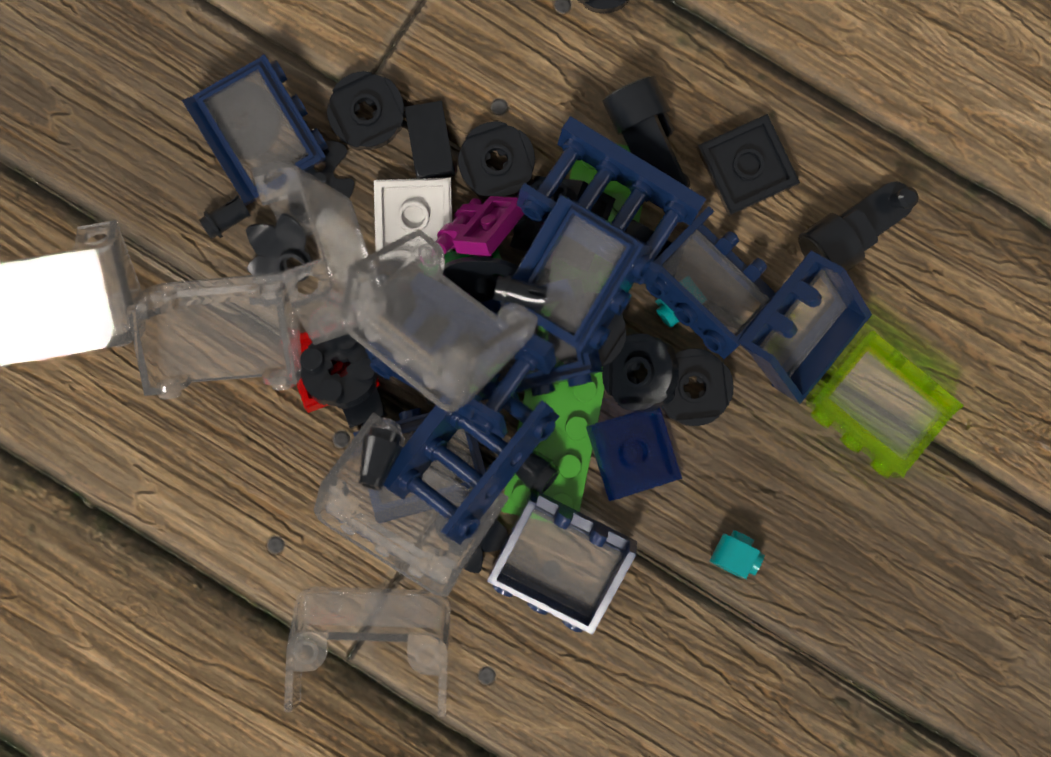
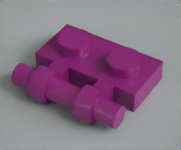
[433,196,524,256]

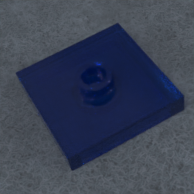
[586,407,682,501]

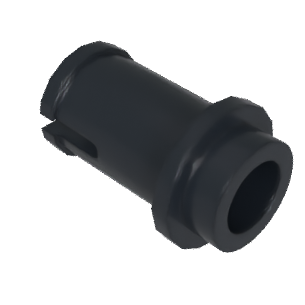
[199,195,251,240]
[494,273,548,312]

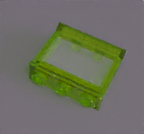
[806,330,964,479]

